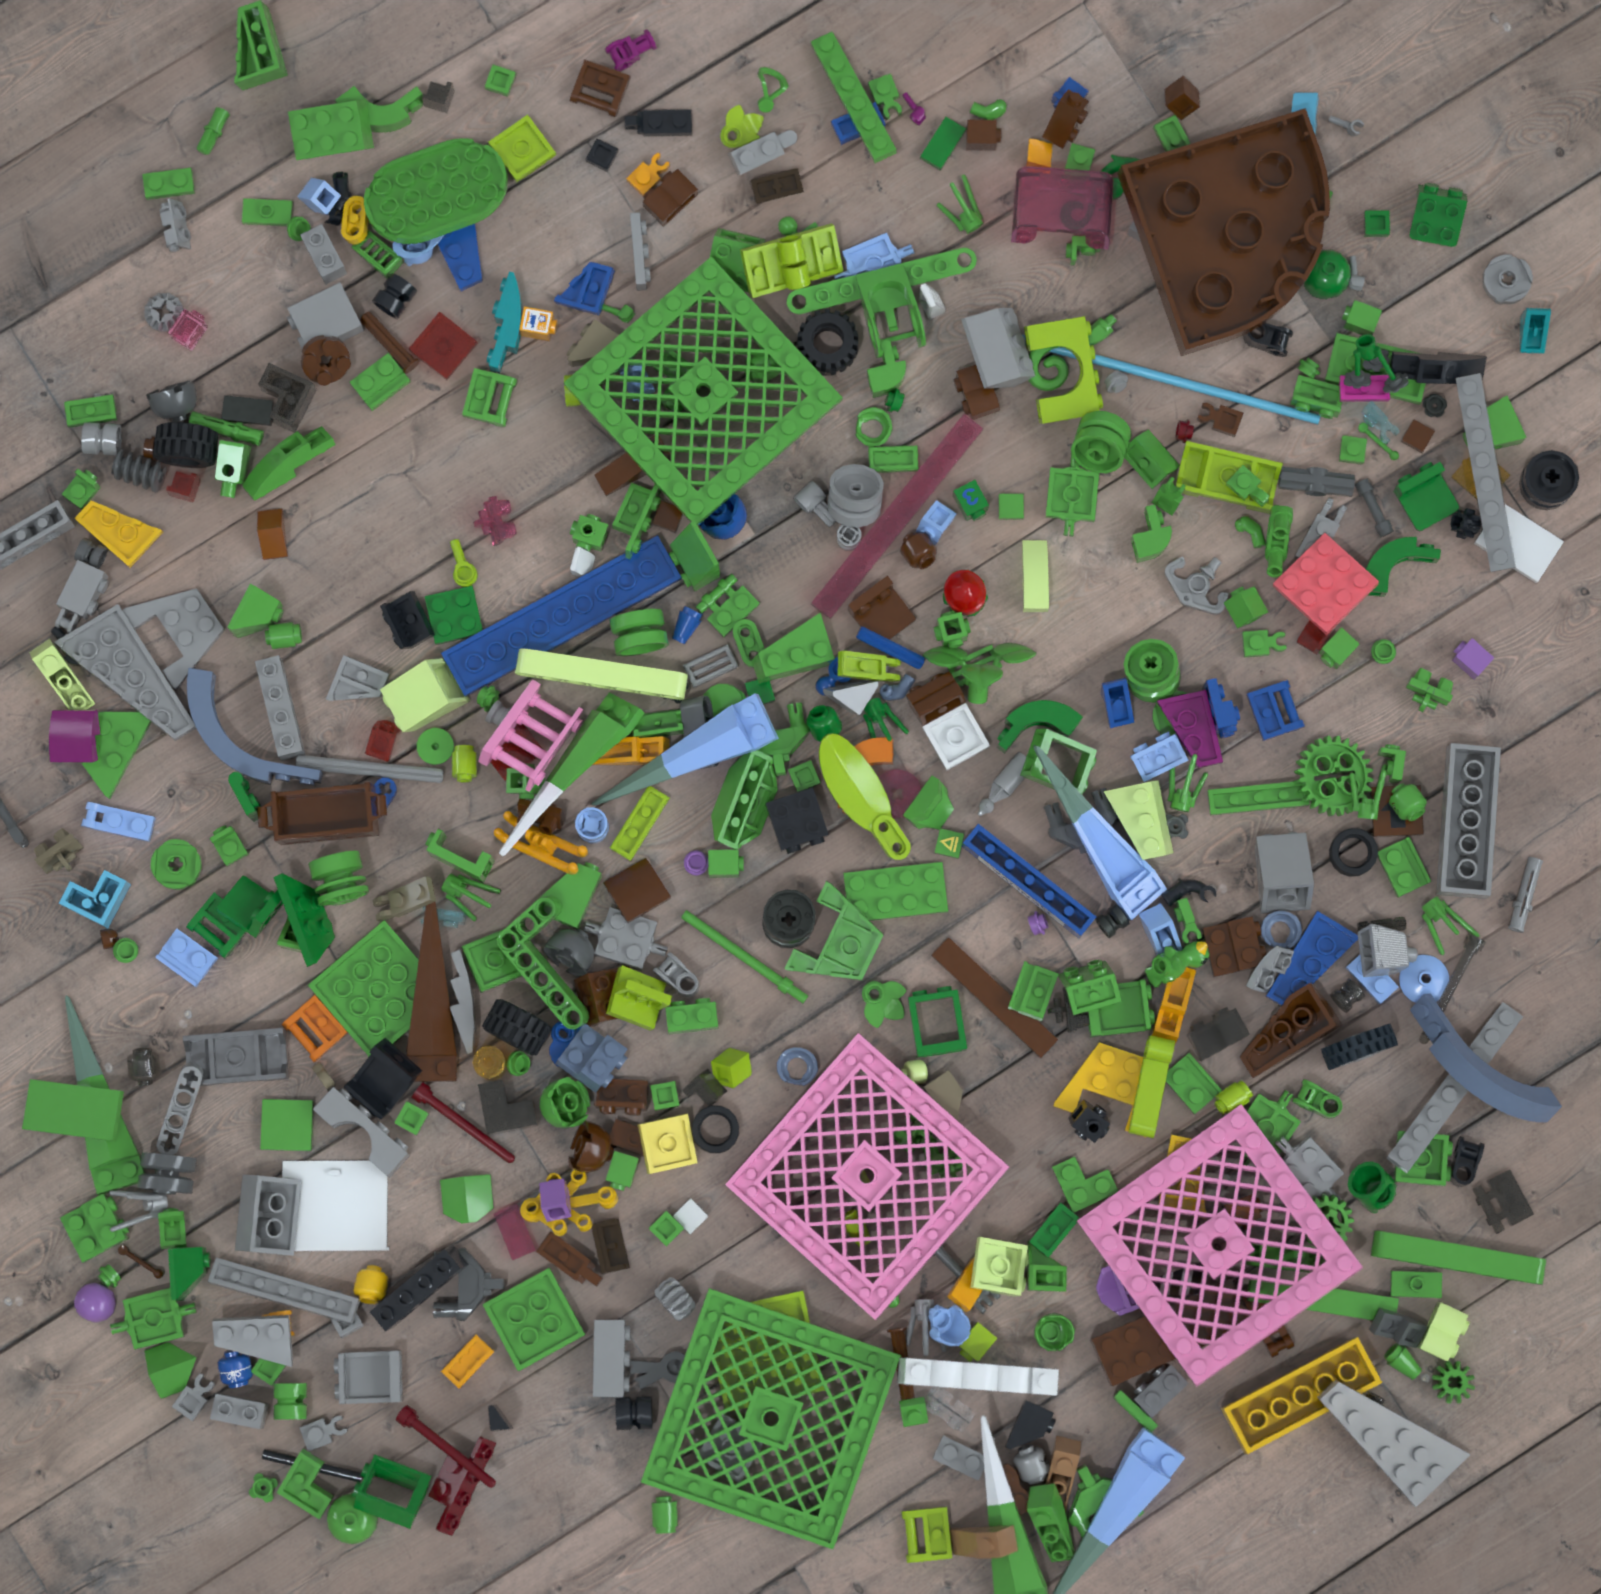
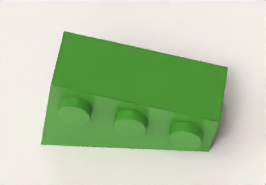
[234,0,288,91]
[752,613,835,684]

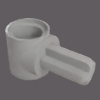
[793,481,836,527]

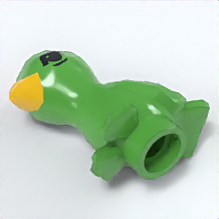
[1145,941,1210,988]

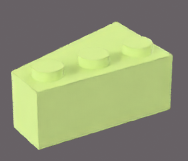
[1104,780,1174,860]

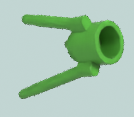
[937,174,984,234]
[1167,754,1208,812]
[1350,764,1387,820]
[441,873,501,921]
[1422,896,1479,955]

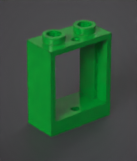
[907,986,968,1059]
[352,1454,431,1529]

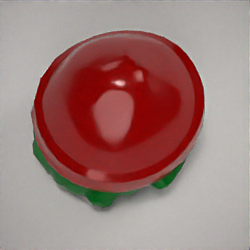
[943,570,988,617]

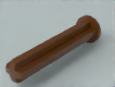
[360,311,420,374]
[887,1327,915,1401]

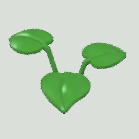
[922,643,1036,704]

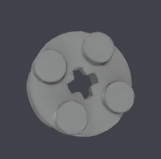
[1482,254,1533,305]

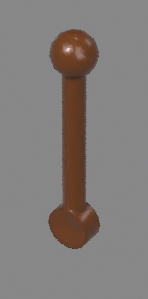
[118,1245,163,1279]

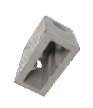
[1358,924,1418,977]

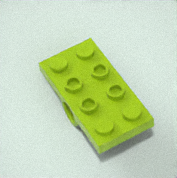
[740,223,844,298]

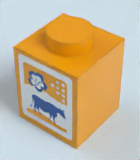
[519,307,557,341]

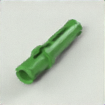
[189,411,264,446]

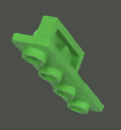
[612,483,661,559]

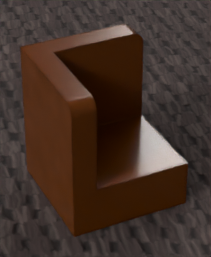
[1165,76,1200,121]

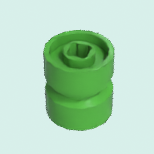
[274,1383,307,1420]

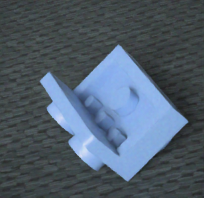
[1130,732,1189,782]

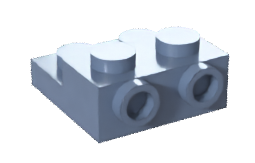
[555,1024,628,1093]

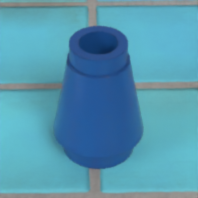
[672,606,702,644]

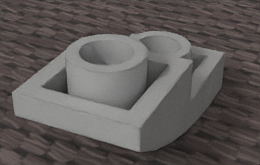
[1246,946,1294,993]

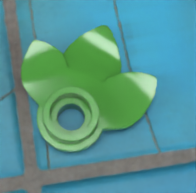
[862,981,906,1028]

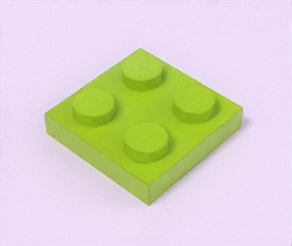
[488,114,556,183]

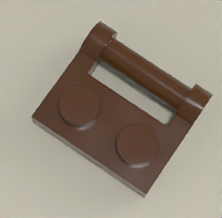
[570,60,630,118]

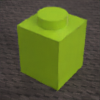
[958,1322,997,1363]

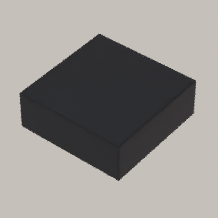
[586,138,619,172]

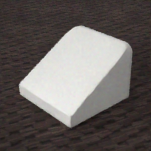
[570,547,595,577]
[673,1198,708,1234]

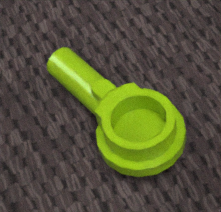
[450,539,478,587]

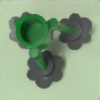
[1344,334,1409,393]

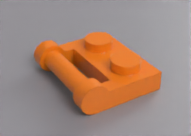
[282,995,348,1063]

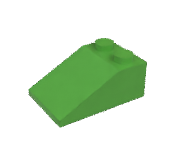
[668,520,720,592]

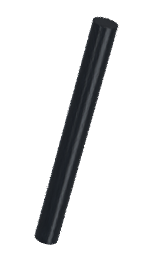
[262,1449,362,1483]

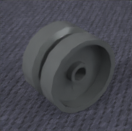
[137,1153,197,1195]

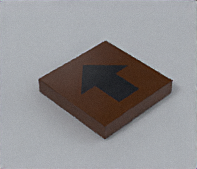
[1370,785,1424,837]

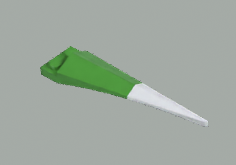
[499,692,644,856]
[981,1415,1048,1594]

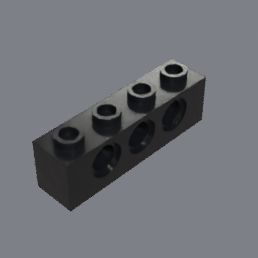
[370,1245,469,1332]

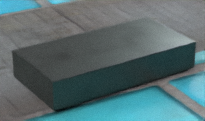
[221,395,274,426]

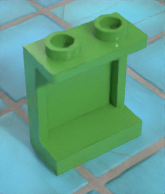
[425,829,495,884]
[1087,979,1155,1038]

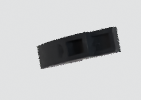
[1390,351,1487,384]

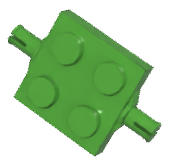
[1045,453,1099,537]
[1238,1090,1301,1166]
[110,1288,197,1350]

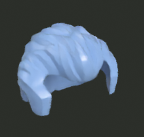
[929,1305,970,1347]

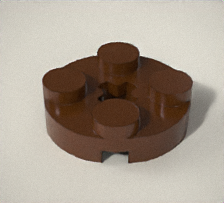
[300,335,351,386]

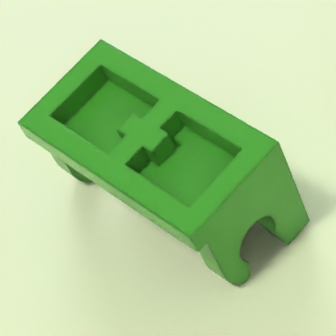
[633,709,684,738]

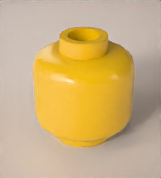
[353,1265,389,1305]

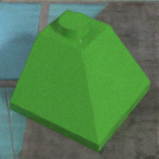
[227,584,284,638]

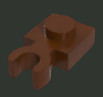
[1197,403,1244,438]

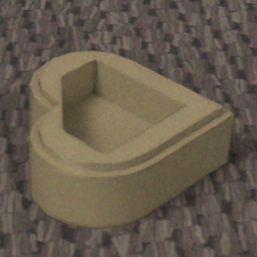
[311,1062,336,1092]

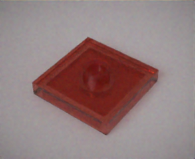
[408,311,478,380]

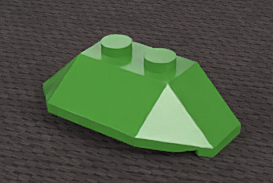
[711,750,778,850]

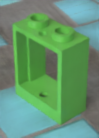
[1020,729,1097,794]

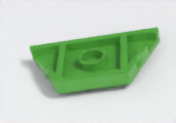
[81,712,152,799]

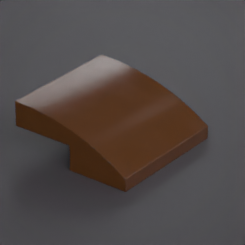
[603,858,671,923]

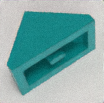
[1520,308,1551,354]

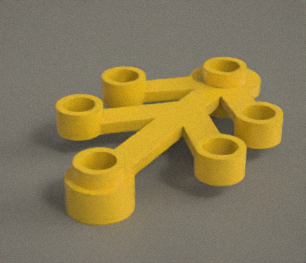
[520,1170,618,1236]

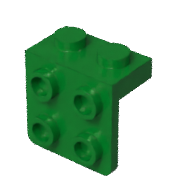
[1409,183,1468,247]
[1393,462,1459,532]

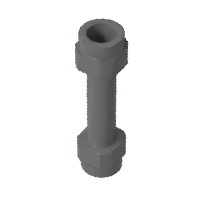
[1355,478,1394,538]

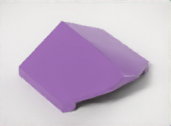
[1096,1265,1139,1316]

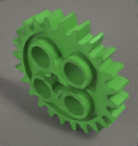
[1294,736,1374,816]

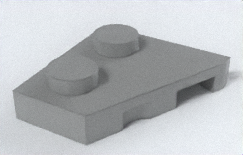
[326,655,390,701]

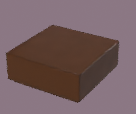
[1401,419,1435,453]
[652,501,683,533]

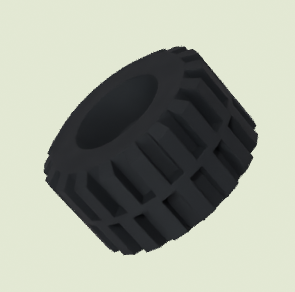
[797,309,859,376]
[153,422,218,468]
[482,999,551,1056]

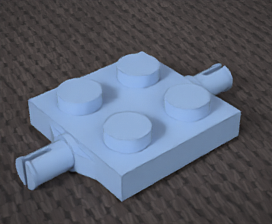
[834,233,914,280]

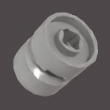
[81,422,122,456]

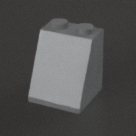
[1255,832,1314,913]

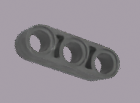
[680,695,719,770]

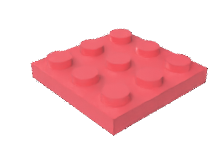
[1273,533,1379,635]

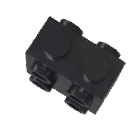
[765,788,829,854]

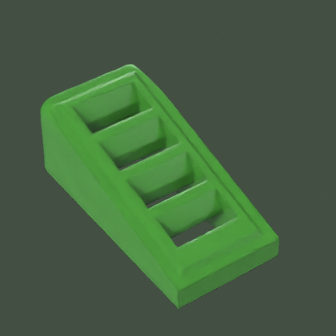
[352,230,404,279]

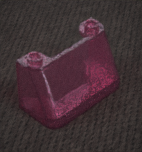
[1011,166,1114,250]

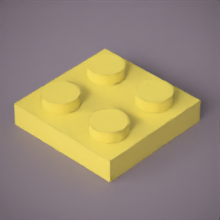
[638,1113,697,1174]

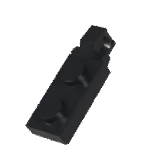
[624,109,692,137]

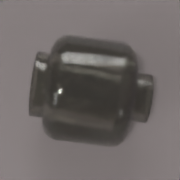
[127,1047,161,1086]

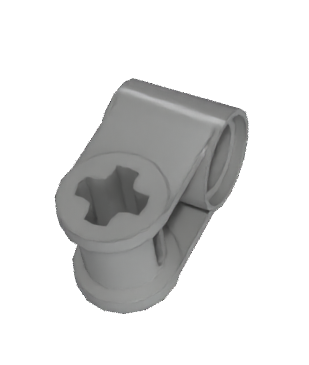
[653,952,700,998]

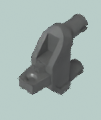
[1043,788,1118,865]
[433,1247,504,1321]

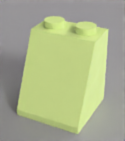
[380,658,471,732]

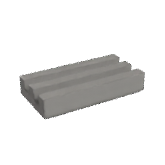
[683,644,738,688]

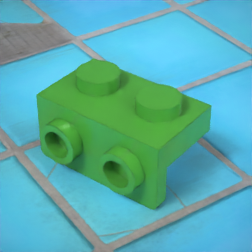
[1290,375,1342,419]

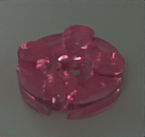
[879,769,921,819]

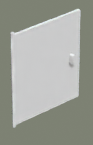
[282,1161,389,1251]

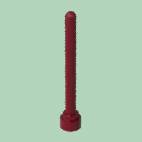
[411,1082,515,1163]
[396,1405,496,1488]

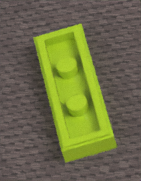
[610,786,670,861]

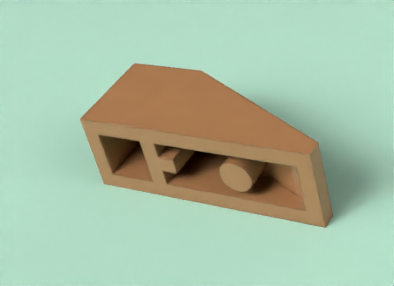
[949,1525,1018,1559]

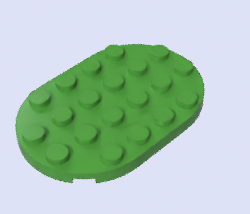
[364,138,508,244]

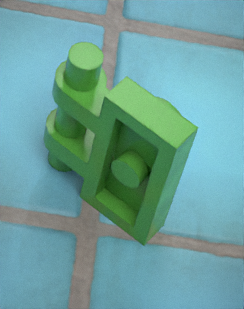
[695,574,760,638]

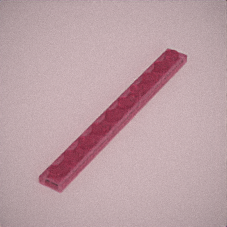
[811,414,983,620]

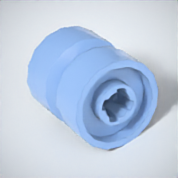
[575,807,609,844]

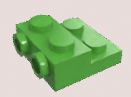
[1394,1131,1453,1187]
[60,1194,129,1263]

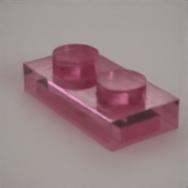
[494,1204,536,1260]

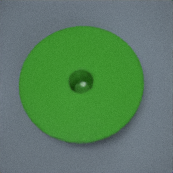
[417,728,454,765]

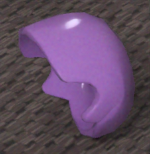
[74,1283,116,1323]

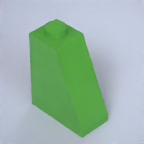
[534,862,602,929]

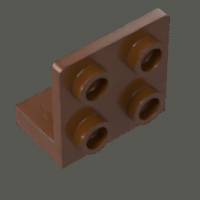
[848,576,916,640]
[574,966,631,1027]
[594,1079,648,1116]

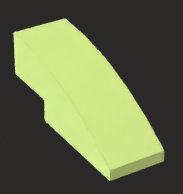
[1022,540,1049,612]

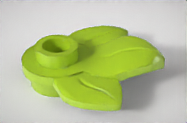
[720,105,763,148]

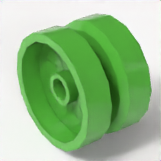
[1071,411,1132,473]
[610,609,669,656]
[1124,639,1181,703]

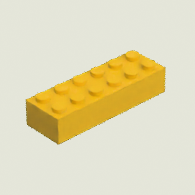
[1220,1337,1382,1454]

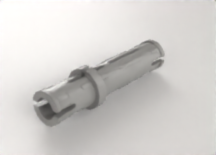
[1508,857,1543,933]

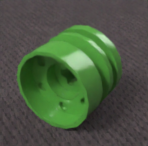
[308,850,369,906]

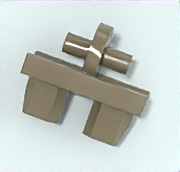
[34,829,83,874]

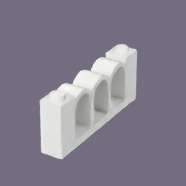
[897,1358,1059,1395]

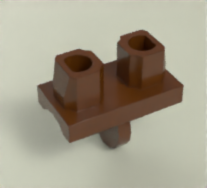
[517,799,563,835]

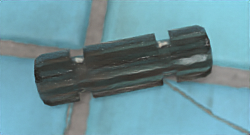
[1357,917,1407,932]

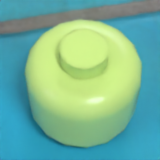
[901,1060,928,1085]

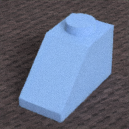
[1139,903,1183,955]

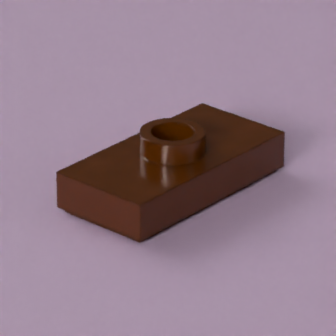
[609,1119,644,1156]

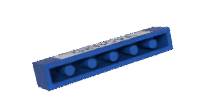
[962,824,1096,939]

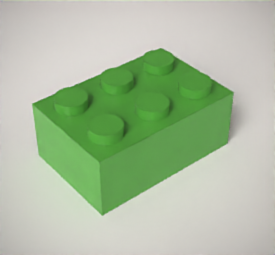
[288,99,374,160]

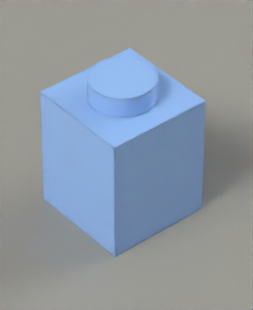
[297,178,341,215]

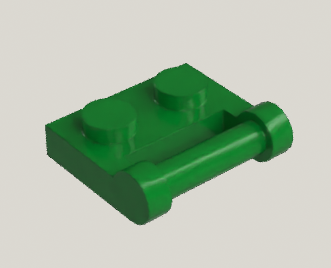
[228,772,262,822]
[186,892,247,959]

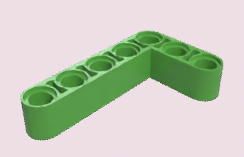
[497,896,589,1029]

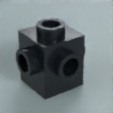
[1068,1099,1110,1143]

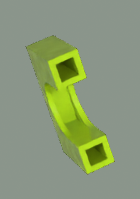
[1024,316,1103,424]

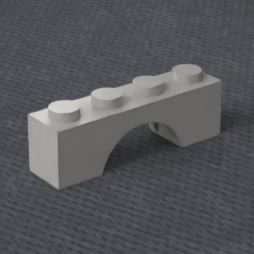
[313,1087,410,1178]

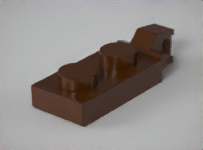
[536,1231,603,1286]

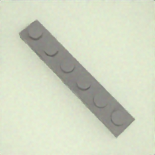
[208,1258,360,1324]

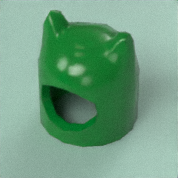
[1348,1161,1397,1214]

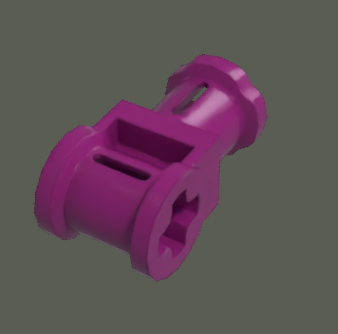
[605,29,657,72]

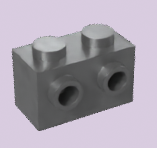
[1132,1364,1189,1418]

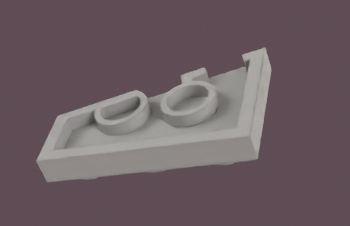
[212,1315,293,1367]

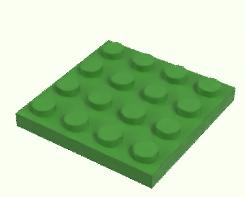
[308,920,449,1057]

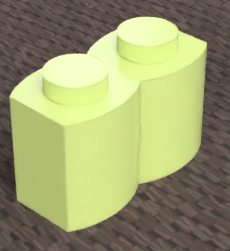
[1417,1302,1470,1361]

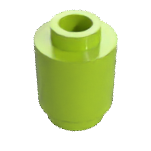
[452,745,477,783]
[1214,1080,1253,1115]

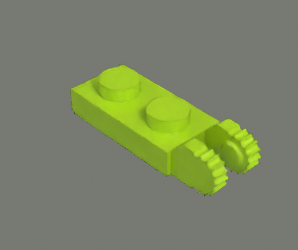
[838,651,901,682]

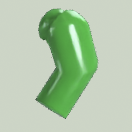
[970,99,1007,120]
[1235,516,1266,548]

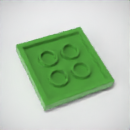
[482,1268,585,1372]

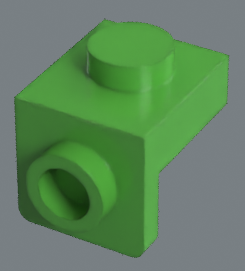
[158,1208,187,1249]

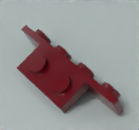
[428,1436,496,1536]

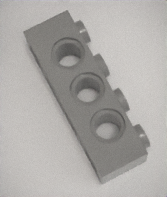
[0,500,75,570]
[255,655,306,761]

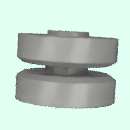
[827,464,884,527]

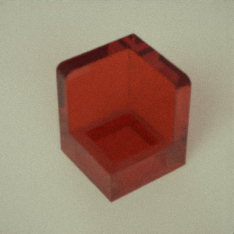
[166,471,201,503]
[1297,620,1332,655]

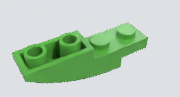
[242,426,335,501]

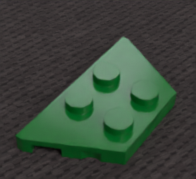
[273,873,335,967]

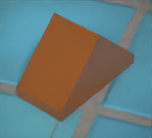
[257,508,288,560]

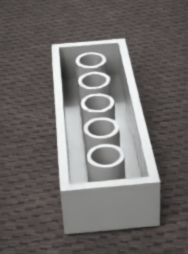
[1436,743,1501,899]

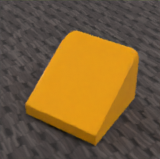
[1026,138,1053,168]

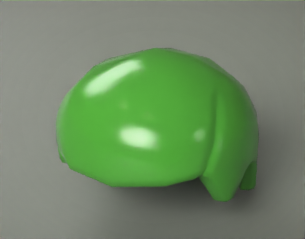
[1034,1313,1075,1351]

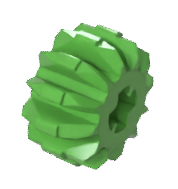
[1431,1361,1475,1404]

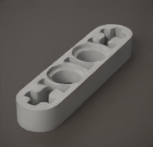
[157,1062,203,1155]

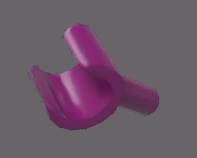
[902,92,926,125]

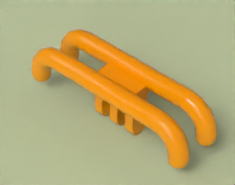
[493,811,588,875]

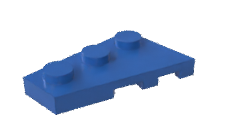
[437,224,483,291]

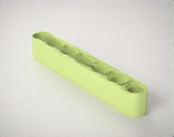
[515,649,688,700]

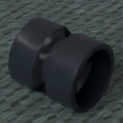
[372,273,417,319]
[615,1396,653,1430]

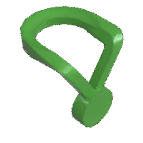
[757,67,788,113]

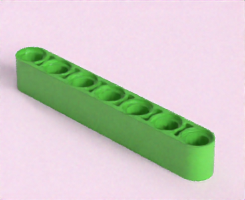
[1371,1231,1547,1285]

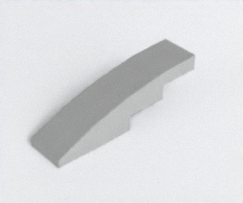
[450,950,476,1056]

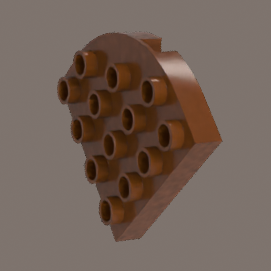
[1117,108,1330,356]

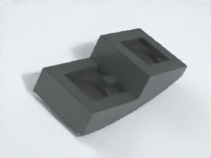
[1369,1308,1428,1348]

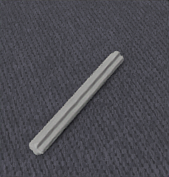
[296,755,444,783]

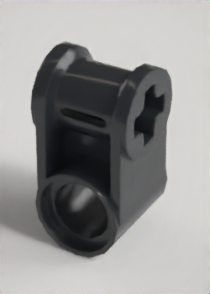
[1243,323,1293,357]
[1450,1136,1485,1187]

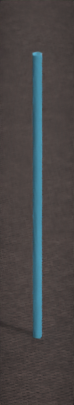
[1022,334,1320,425]

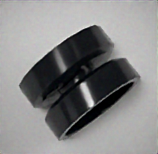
[1519,450,1579,511]

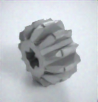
[655,1277,696,1321]

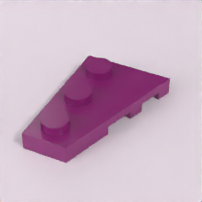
[1157,690,1223,769]

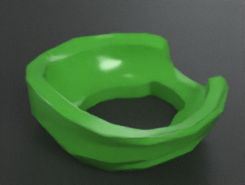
[855,407,892,447]

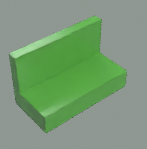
[1124,429,1180,489]

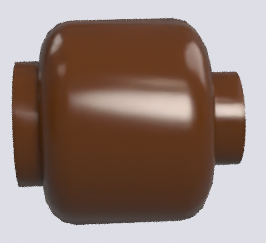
[900,532,937,570]

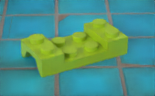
[1175,441,1283,514]

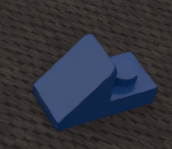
[1100,677,1135,728]

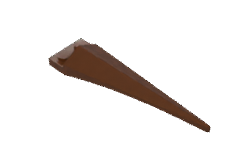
[406,882,457,1082]

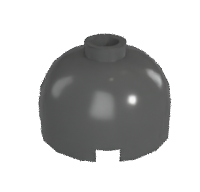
[146,381,197,422]
[543,929,594,976]

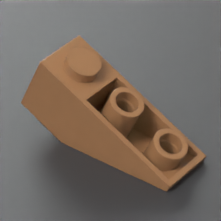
[1045,1436,1081,1512]

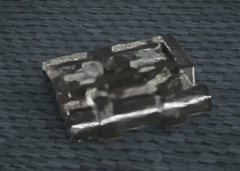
[1472,1170,1534,1234]

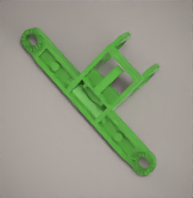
[786,248,977,358]

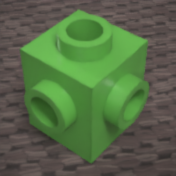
[570,514,609,552]
[933,611,971,649]
[506,764,545,799]

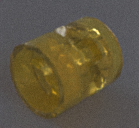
[473,1046,507,1081]

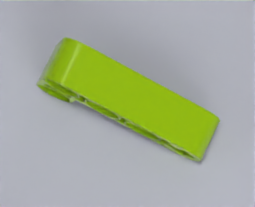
[1129,1035,1175,1138]

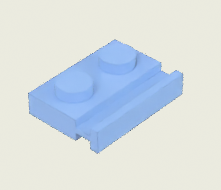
[155,929,218,988]

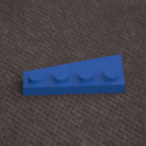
[1265,911,1358,1006]

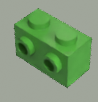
[665,998,719,1035]

